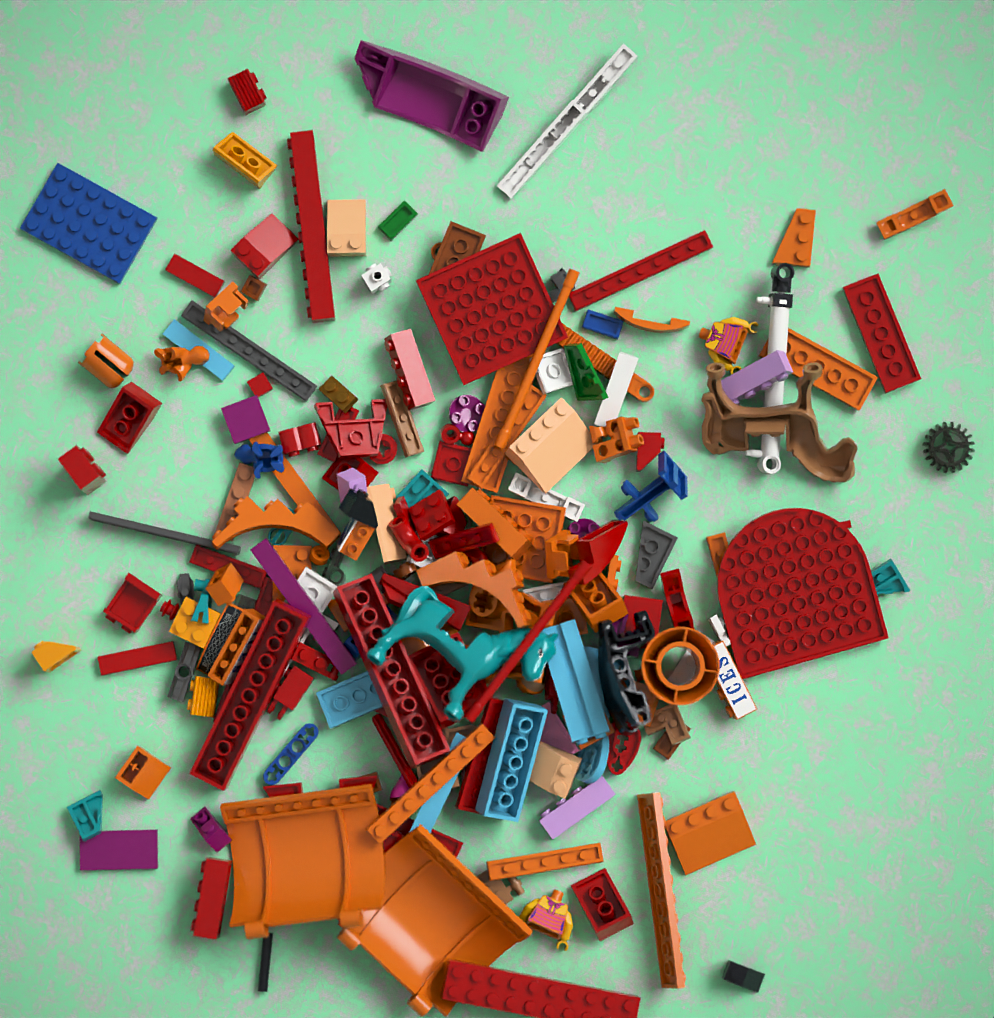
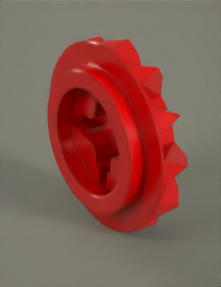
[369,434,397,464]

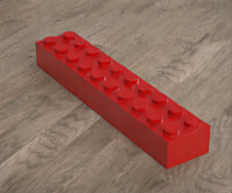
[333,573,450,769]
[189,599,312,791]
[440,958,641,1018]

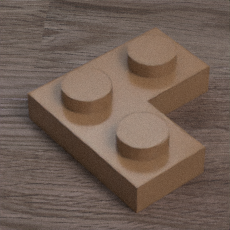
[644,704,691,746]

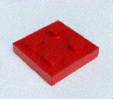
[408,489,455,542]

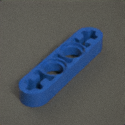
[263,723,319,785]

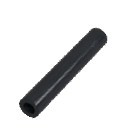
[258,933,273,992]

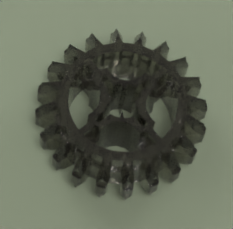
[923,422,975,473]

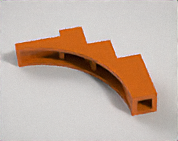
[212,496,341,550]
[416,551,532,628]

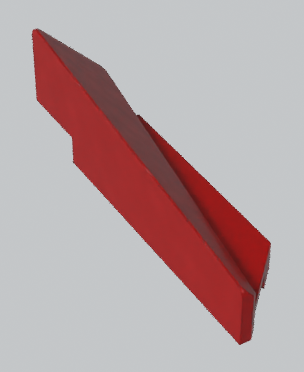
[379,573,471,631]

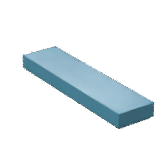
[163,319,235,381]

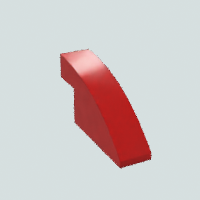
[568,520,628,585]

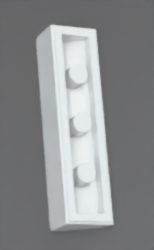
[594,352,639,427]

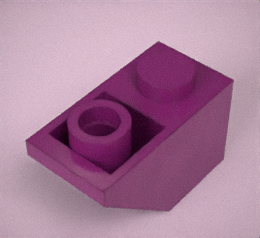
[191,807,232,853]

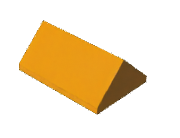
[212,132,277,189]

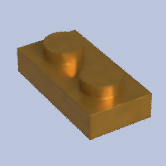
[319,375,358,414]

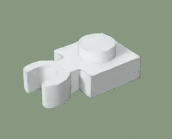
[708,615,731,646]

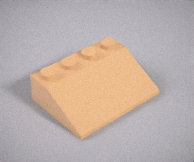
[505,397,596,494]

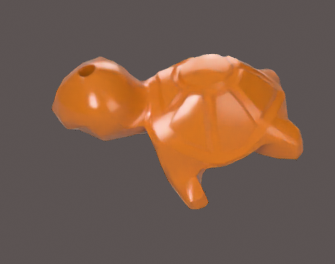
[154,346,210,382]

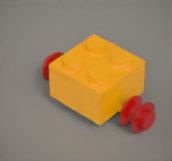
[160,597,222,649]

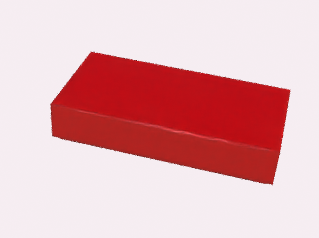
[393,496,416,532]

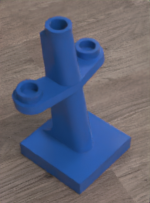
[614,451,688,522]

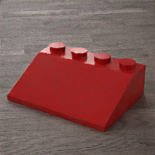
[408,632,493,730]

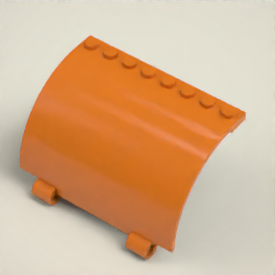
[220,784,385,940]
[336,824,533,1017]

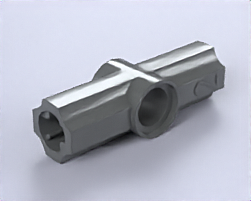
[167,642,201,702]

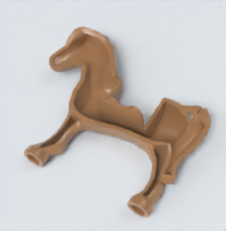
[702,363,857,483]

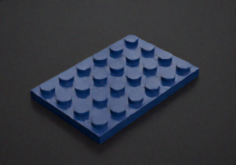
[20,163,158,284]

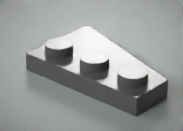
[635,521,678,589]

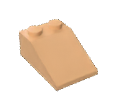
[327,199,366,257]
[529,741,582,799]

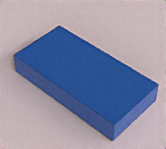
[582,309,624,340]

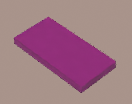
[80,830,158,870]

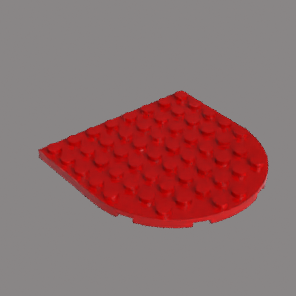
[717,508,889,679]

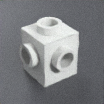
[361,263,392,294]

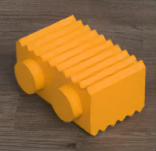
[187,676,219,718]

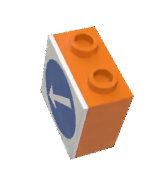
[337,518,376,561]

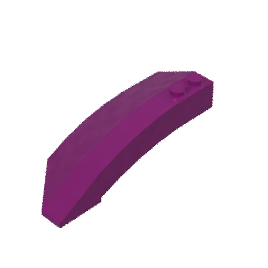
[354,40,509,152]

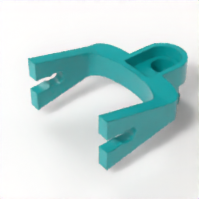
[191,579,212,624]

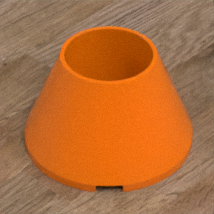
[641,627,720,705]

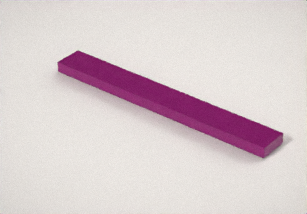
[250,538,357,675]

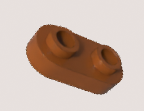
[392,561,418,580]

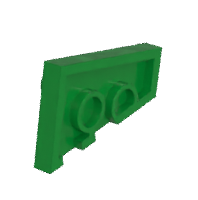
[563,343,609,401]

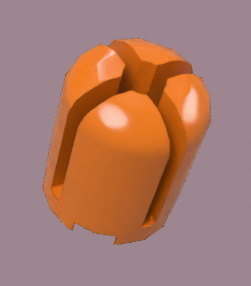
[78,333,134,388]

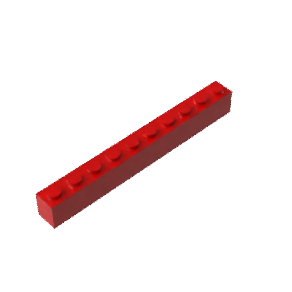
[287,130,336,323]

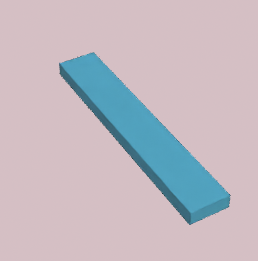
[410,732,465,833]

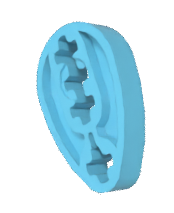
[575,736,609,784]

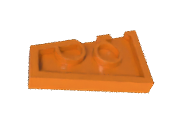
[772,208,816,267]

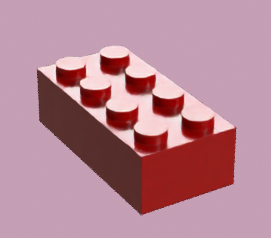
[191,857,233,940]

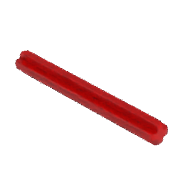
[372,714,418,789]

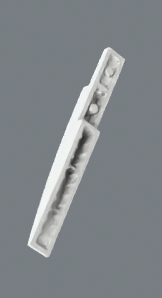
[497,43,638,198]

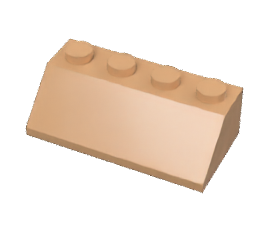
[367,484,408,565]

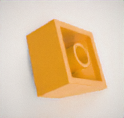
[31,641,82,672]

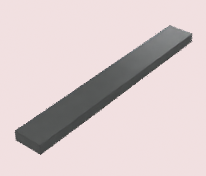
[181,300,318,402]
[88,511,241,555]

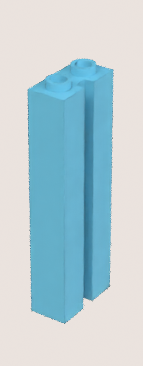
[542,619,610,745]

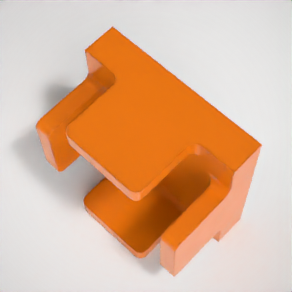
[203,282,248,332]
[545,530,580,579]

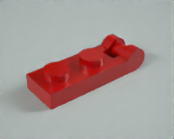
[291,642,339,681]

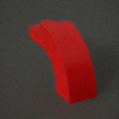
[660,568,695,630]

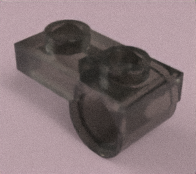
[322,547,346,586]

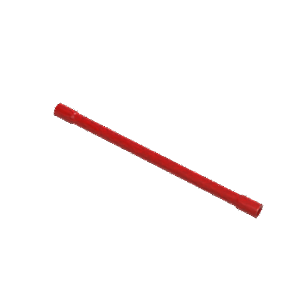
[464,560,592,723]

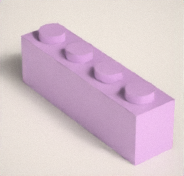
[721,350,793,405]
[539,776,616,840]

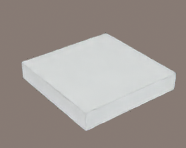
[529,348,573,395]

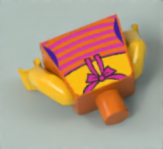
[699,317,759,375]
[518,890,573,951]

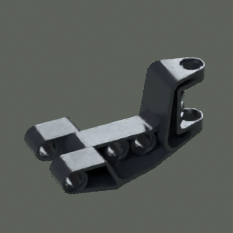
[598,611,655,736]

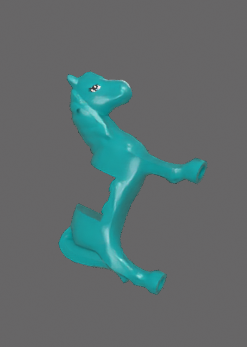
[366,586,558,723]

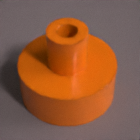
[309,545,330,565]

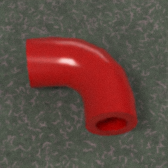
[389,515,429,562]

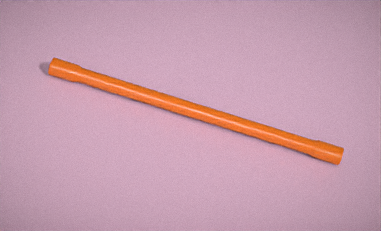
[494,268,580,450]

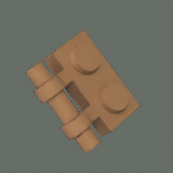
[477,870,525,904]

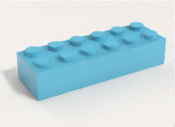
[475,698,548,822]

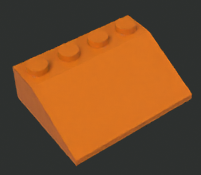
[665,791,756,875]

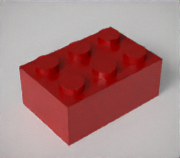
[58,445,107,495]

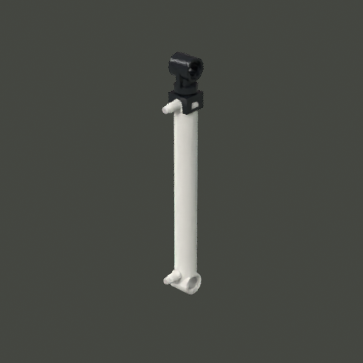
[745,263,795,474]

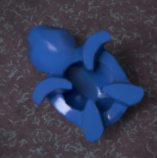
[234,442,284,479]

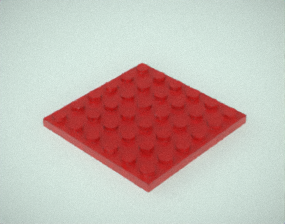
[416,233,568,386]

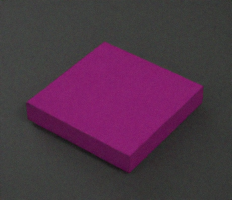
[221,395,271,444]

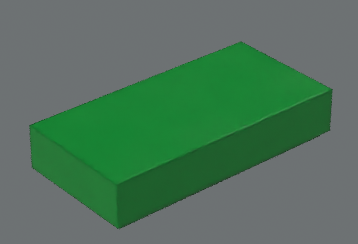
[378,200,418,241]

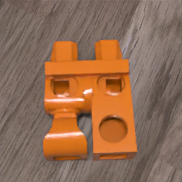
[589,417,644,463]

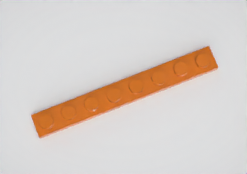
[366,723,495,844]

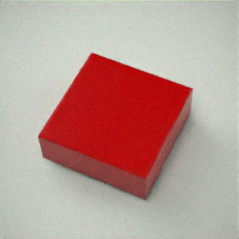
[247,372,273,398]

